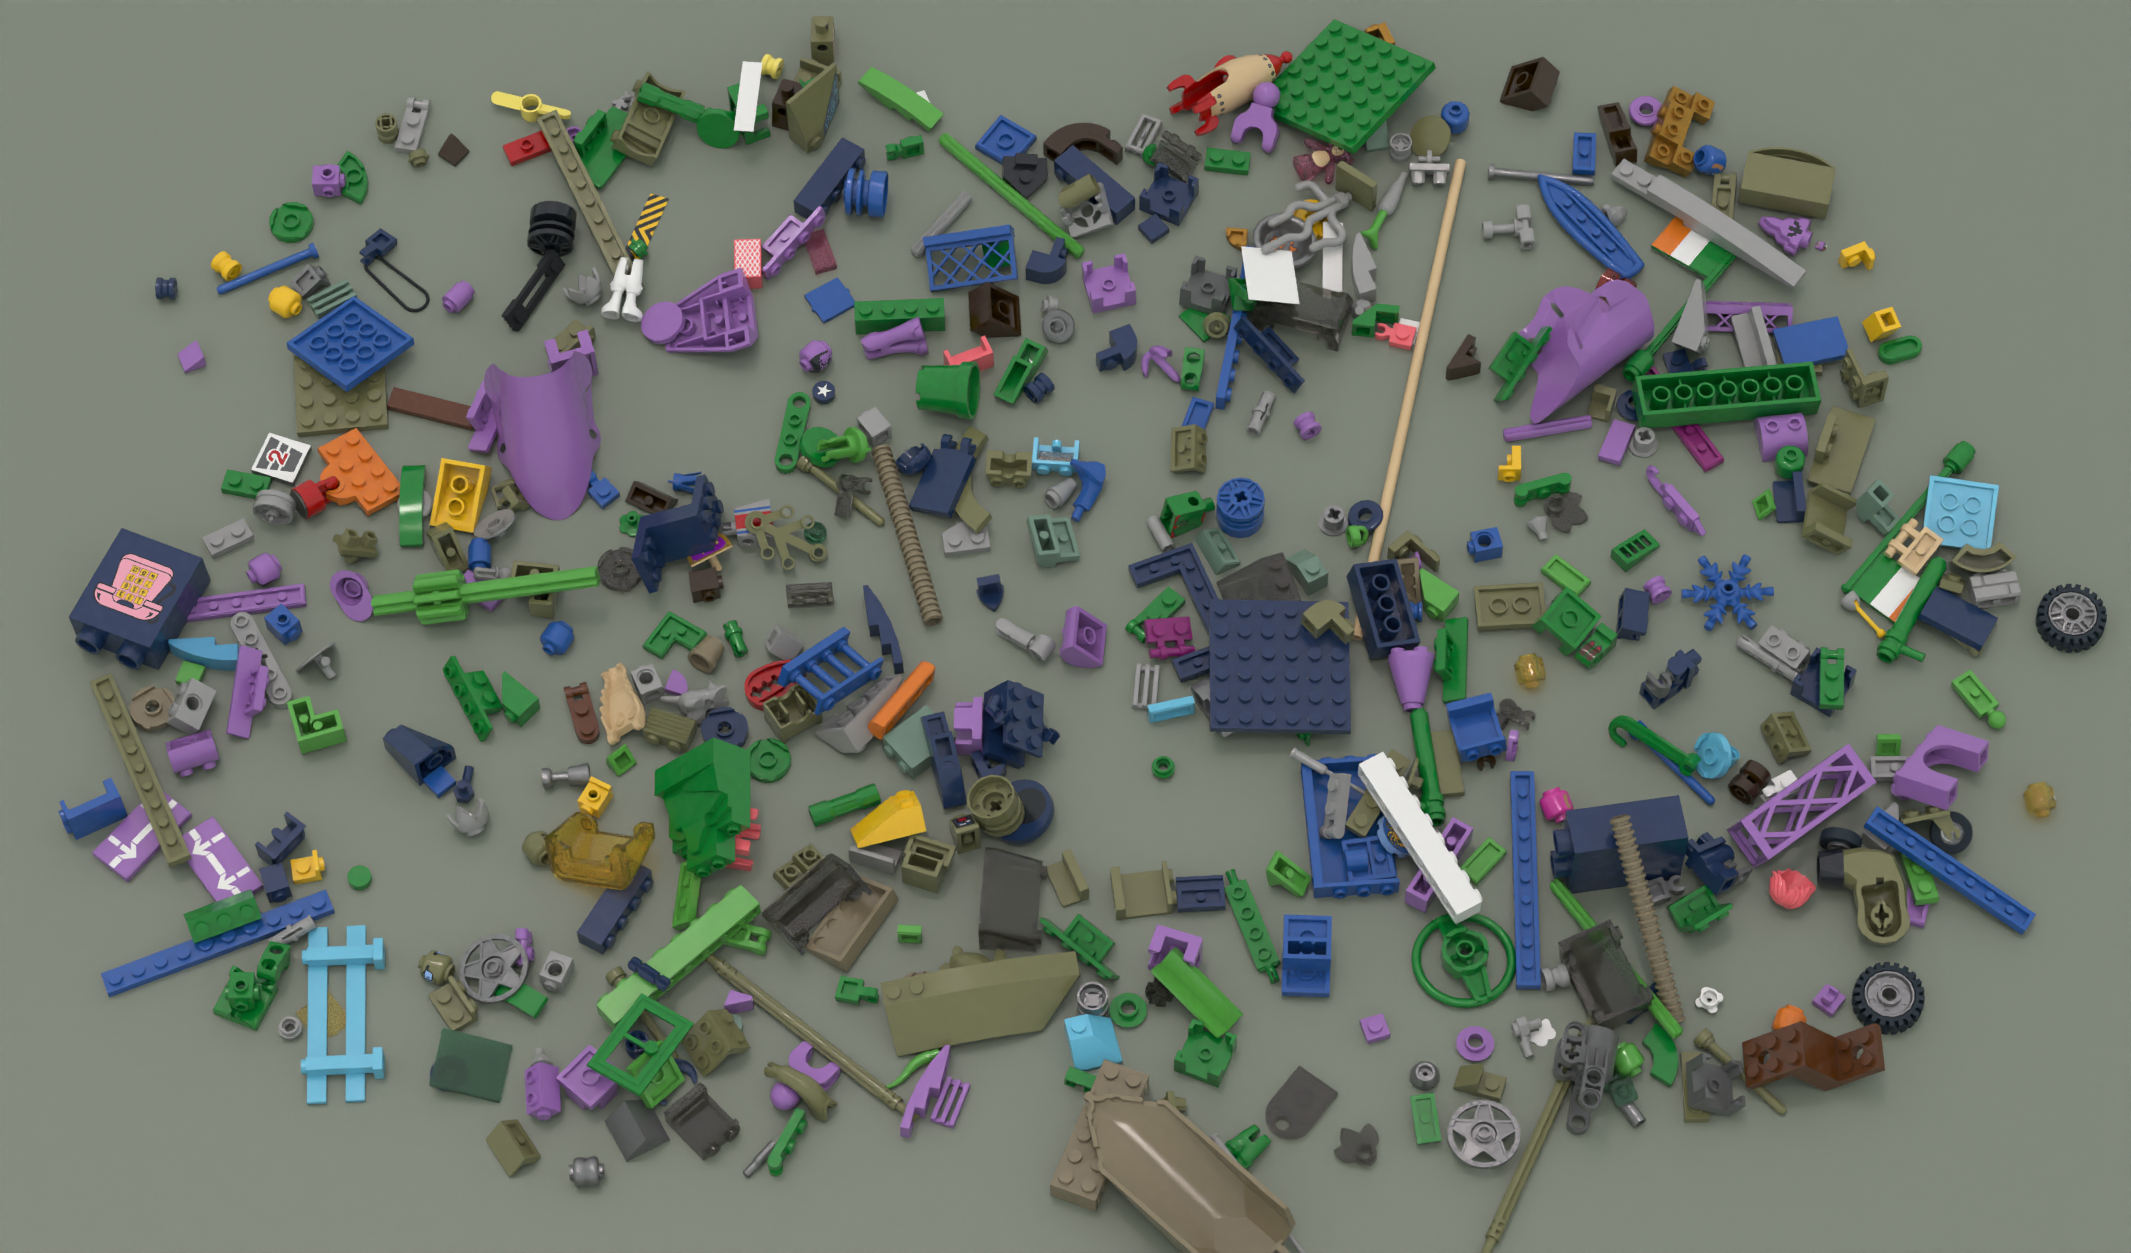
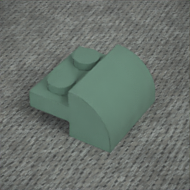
[1026,514,1080,568]

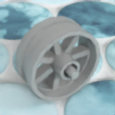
[252,489,297,525]

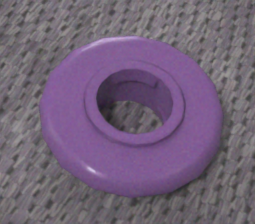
[1629,96,1662,126]
[1456,1026,1494,1061]

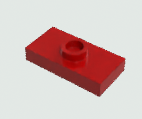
[503,131,551,166]

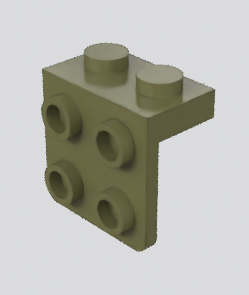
[682,1009,750,1076]

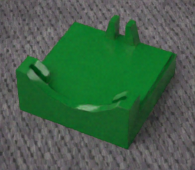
[213,965,278,1031]

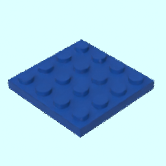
[287,296,414,392]

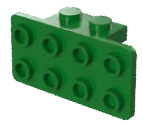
[574,107,628,189]

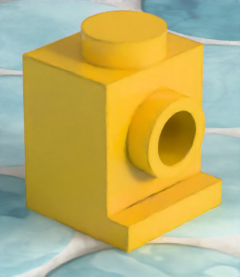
[577,776,613,818]

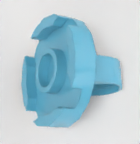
[1694,732,1740,779]

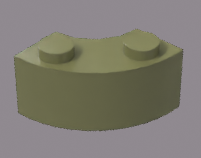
[1948,542,2017,574]

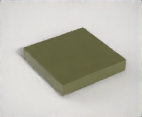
[1335,160,1377,212]

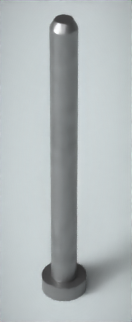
[1488,164,1595,186]

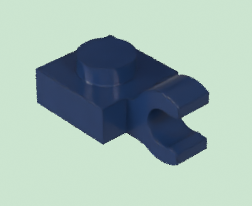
[359,228,397,266]

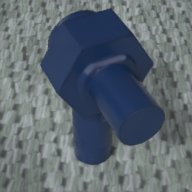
[453,765,474,803]

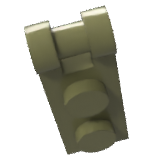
[1712,172,1737,219]

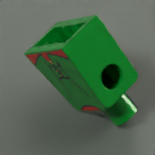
[1160,491,1215,539]

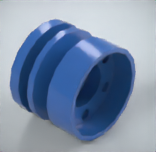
[843,168,888,218]
[1216,477,1265,538]

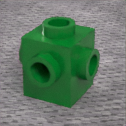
[225,972,260,1011]

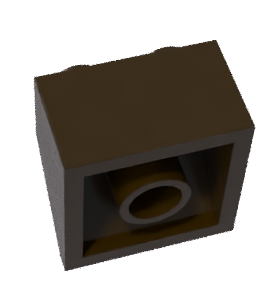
[1500,57,1560,111]
[968,282,1021,338]

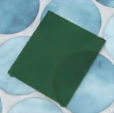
[429,1028,513,1103]

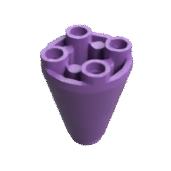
[1388,646,1434,712]

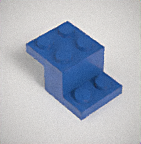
[1282,915,1332,997]

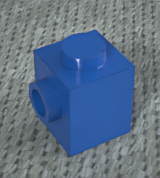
[264,603,303,645]

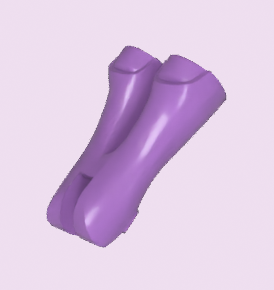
[861,316,929,359]

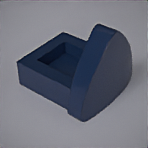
[976,574,1004,612]

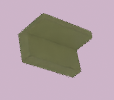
[1045,849,1089,908]
[486,1119,541,1176]

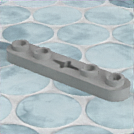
[230,612,293,708]

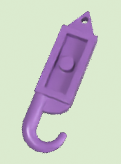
[1646,465,1706,536]

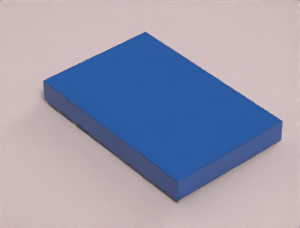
[1772,316,1848,365]

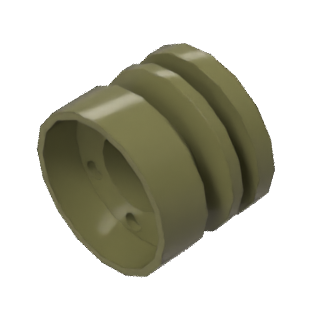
[967,775,1025,837]

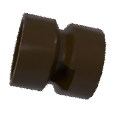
[1728,760,1772,804]

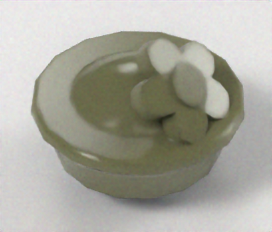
[1203,312,1231,339]

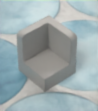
[764,624,804,660]

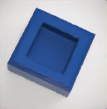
[423,765,457,798]

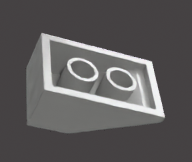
[1671,278,1711,355]

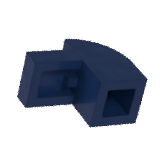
[1025,237,1068,284]
[1096,324,1137,372]

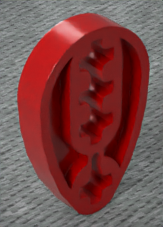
[744,660,807,711]

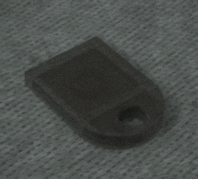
[1265,1065,1338,1140]

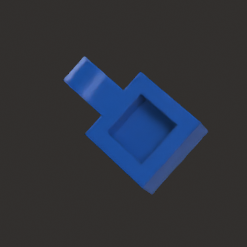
[588,470,620,510]

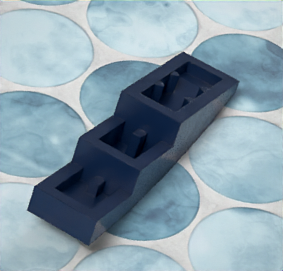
[863,585,904,674]

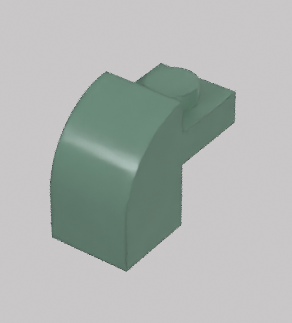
[1856,479,1900,535]

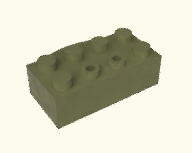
[1738,147,1836,219]

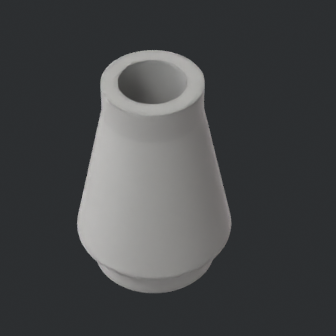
[1044,478,1077,509]

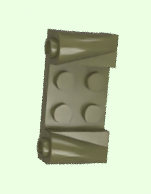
[610,72,686,166]

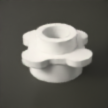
[1695,987,1723,1014]

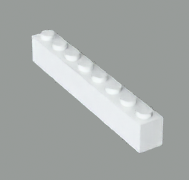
[1358,752,1483,924]

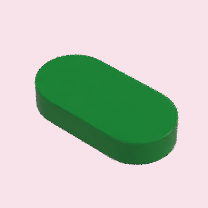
[1878,335,1922,365]

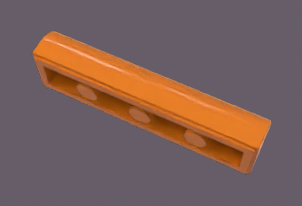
[868,661,935,740]

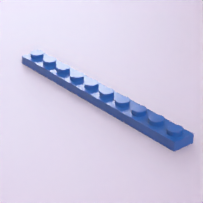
[1510,771,1541,989]
[100,890,335,997]

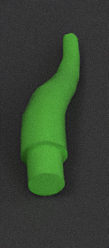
[886,1048,939,1089]

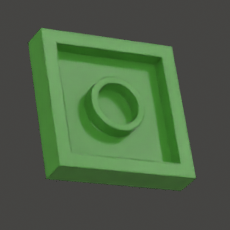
[625,1040,685,1108]

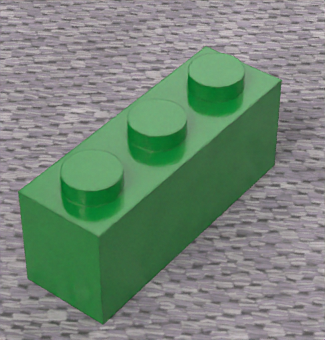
[183,889,262,943]

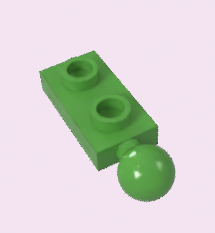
[1951,670,2006,729]

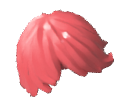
[1769,868,1816,909]

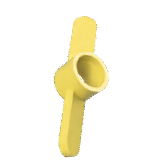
[491,91,571,122]

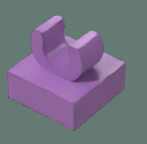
[1812,983,1846,1018]

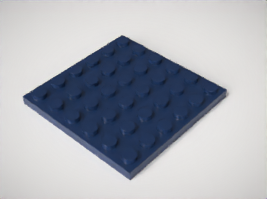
[1209,599,1351,734]

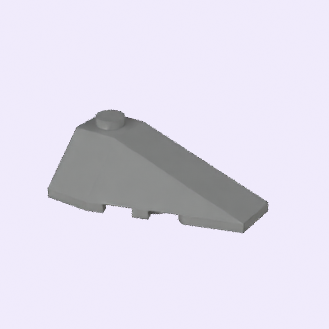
[815,674,902,754]

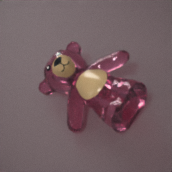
[1293,138,1354,184]

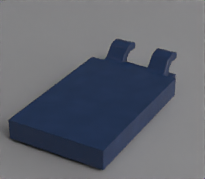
[909,434,976,518]

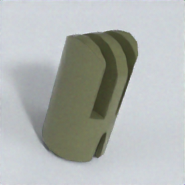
[1058,174,1100,209]

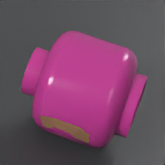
[1540,787,1574,824]

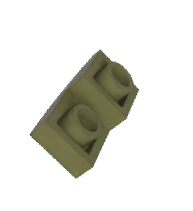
[773,843,826,892]

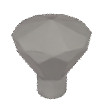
[1602,204,1627,226]
[1351,299,1372,318]
[1526,516,1548,541]
[530,1047,552,1067]

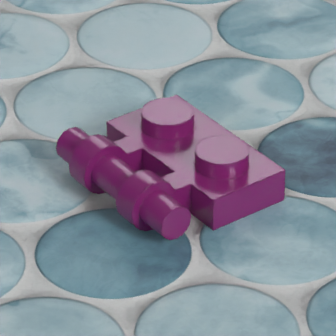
[1143,616,1195,660]

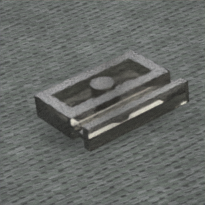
[786,582,834,609]

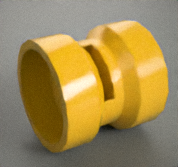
[211,251,242,282]

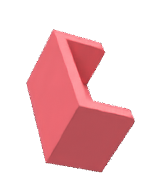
[943,336,994,371]

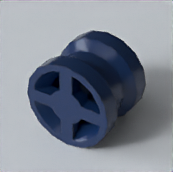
[155,277,177,300]
[625,1030,649,1059]

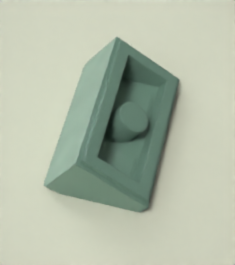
[1196,527,1241,575]

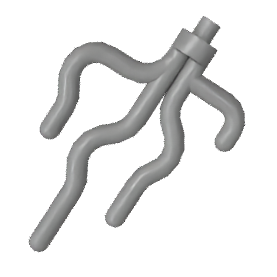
[1261,180,1352,253]

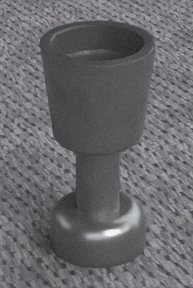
[542,763,591,789]

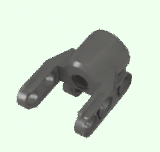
[1552,1021,1619,1135]

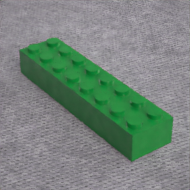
[1631,361,1821,428]

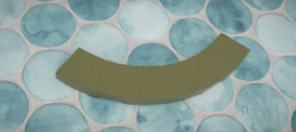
[955,426,992,534]

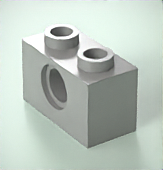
[166,678,216,735]

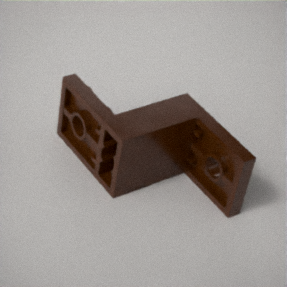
[1742,1021,1885,1091]

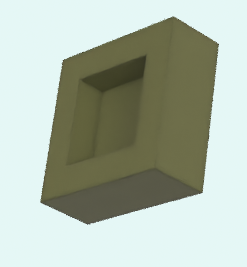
[1939,573,1965,594]

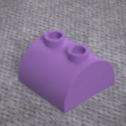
[1754,413,1808,462]
[1059,606,1107,668]
[165,729,220,777]

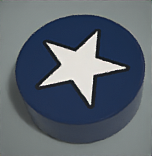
[812,381,835,404]

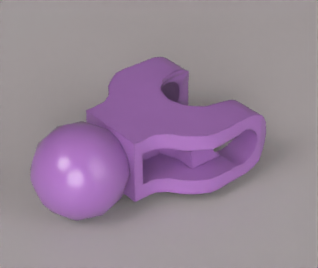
[1231,82,1280,153]
[770,1041,841,1111]

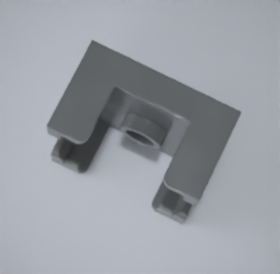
[1179,255,1238,314]
[1686,1053,1746,1116]

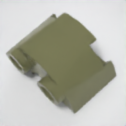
[985,450,1032,488]

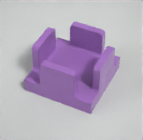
[954,697,984,757]
[556,1044,618,1111]

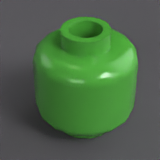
[1614,1041,1644,1078]

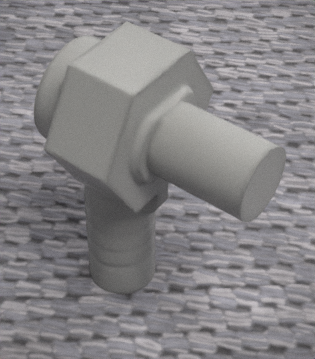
[1511,1016,1542,1058]

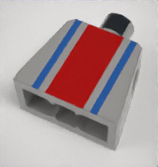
[722,499,776,548]

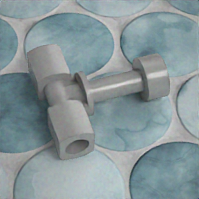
[1482,204,1535,250]

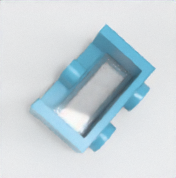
[1032,437,1080,476]

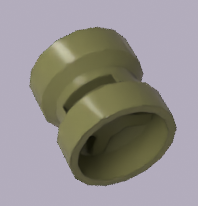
[375,113,399,144]

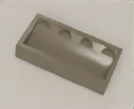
[804,874,899,972]

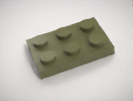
[1473,582,1546,631]

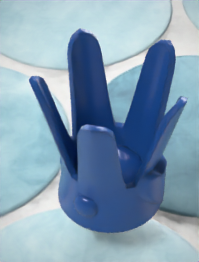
[667,472,702,493]

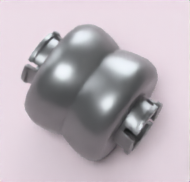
[569,1156,604,1187]

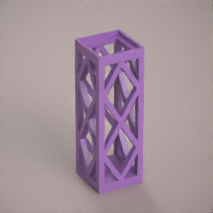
[1727,744,1876,868]

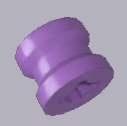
[1294,411,1322,440]
[1643,576,1672,604]

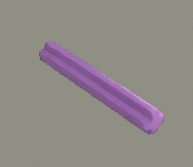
[1503,415,1592,442]

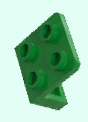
[1666,884,1733,933]

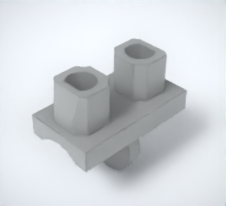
[1409,150,1450,186]

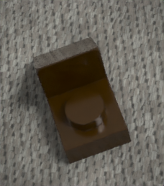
[1446,334,1481,381]

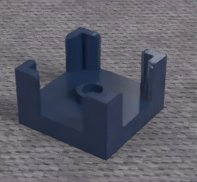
[1139,162,1199,226]
[1790,647,1857,717]

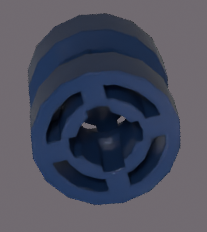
[1023,373,1055,404]

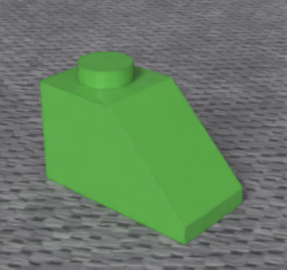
[1419,568,1459,622]

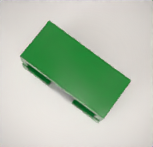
[1064,1067,1097,1092]

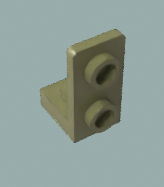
[1387,530,1440,572]

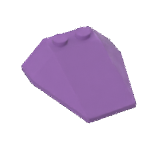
[665,268,759,353]

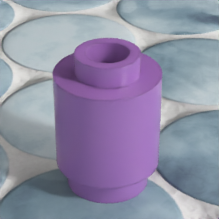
[442,280,475,313]

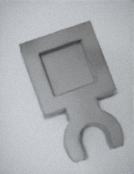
[1647,875,1685,906]

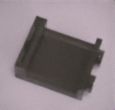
[664,1082,740,1161]

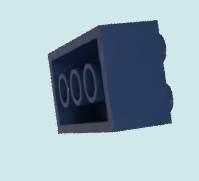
[1346,559,1421,659]

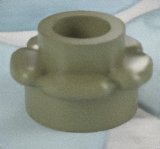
[408,149,430,167]

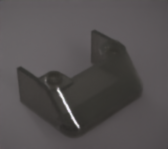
[762,854,873,956]

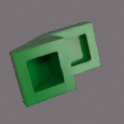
[1351,303,1400,338]

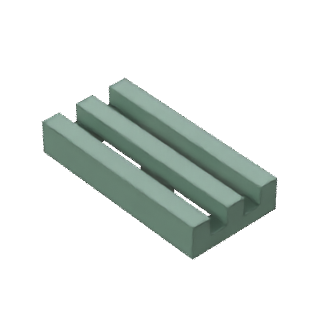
[307,279,357,319]

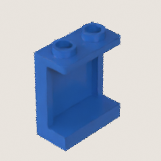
[1446,692,1507,762]
[58,778,127,840]

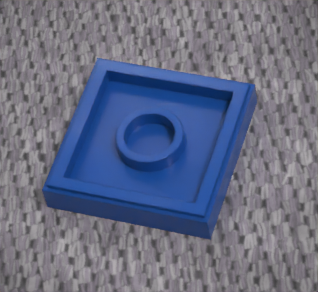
[975,115,1037,165]

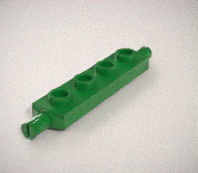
[1224,869,1281,984]

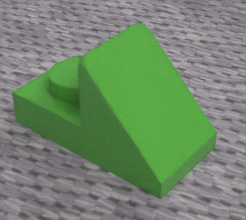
[1266,850,1312,897]

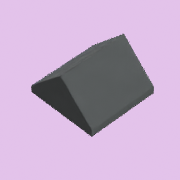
[605,1100,670,1162]

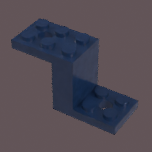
[631,474,724,594]

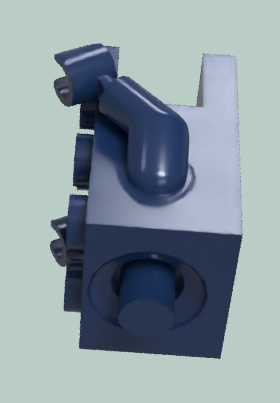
[982,680,1060,769]

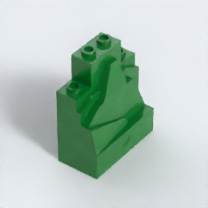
[654,737,751,877]

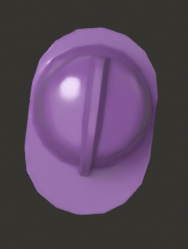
[330,570,373,621]

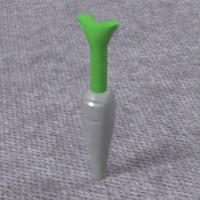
[1361,172,1408,249]

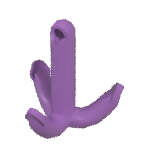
[1141,345,1181,383]

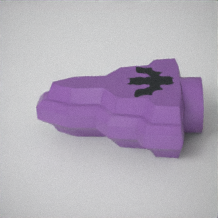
[1758,217,1813,256]

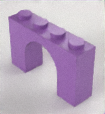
[1893,725,1989,810]

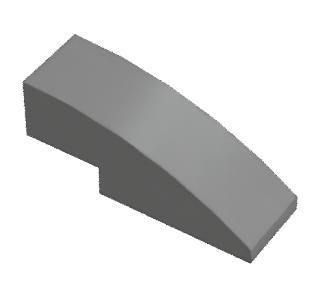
[1351,233,1377,302]

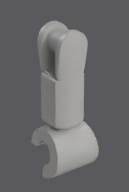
[996,618,1056,661]

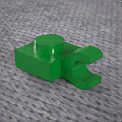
[835,975,880,1005]

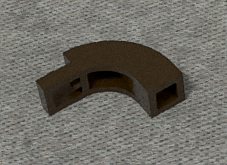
[1043,123,1123,165]

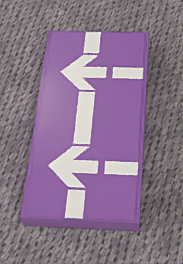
[92,792,192,882]
[182,817,264,902]

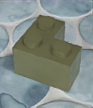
[510,560,560,618]

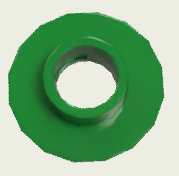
[1109,993,1147,1028]

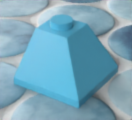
[1064,1014,1123,1072]

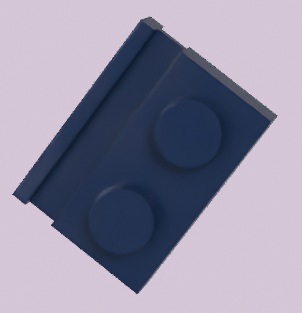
[1176,875,1225,912]

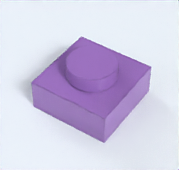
[1360,1013,1390,1044]

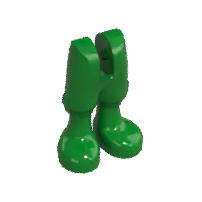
[1225,1124,1272,1169]

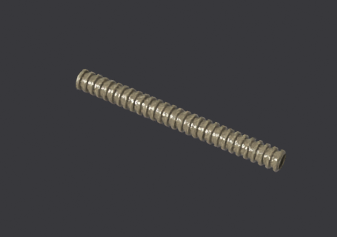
[871,444,943,626]
[1609,814,1686,1024]

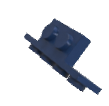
[1234,316,1305,393]

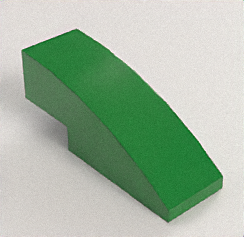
[993,338,1048,405]

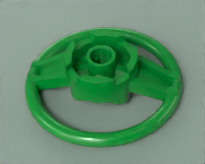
[1411,913,1516,1008]

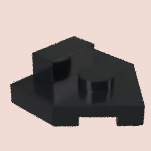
[1002,153,1047,199]

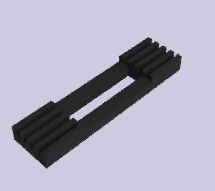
[501,249,566,331]

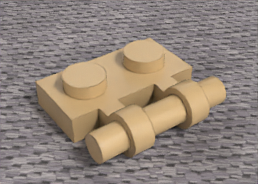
[1884,518,1944,576]

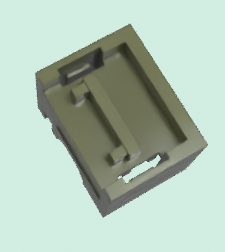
[763,683,822,744]

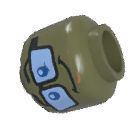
[418,950,455,985]

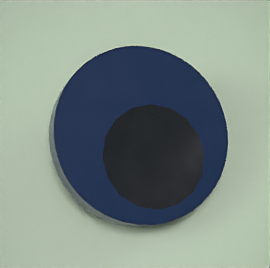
[998,779,1054,845]

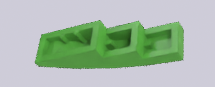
[858,66,944,132]

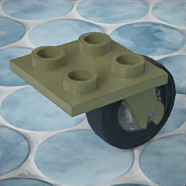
[1899,805,1973,854]

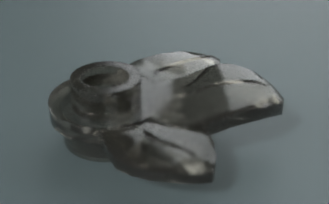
[1544,492,1588,533]
[1334,1123,1379,1167]

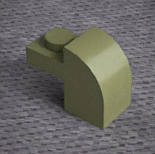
[1301,600,1354,645]

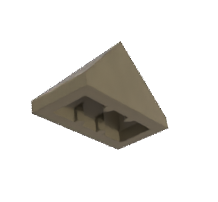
[1397,557,1421,604]

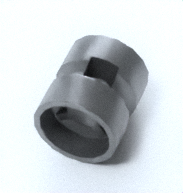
[1077,982,1108,1017]

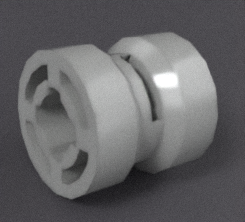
[1389,133,1412,163]
[1540,963,1570,992]

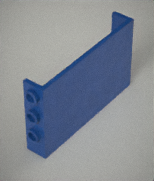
[1301,754,1400,899]

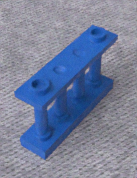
[777,627,884,716]

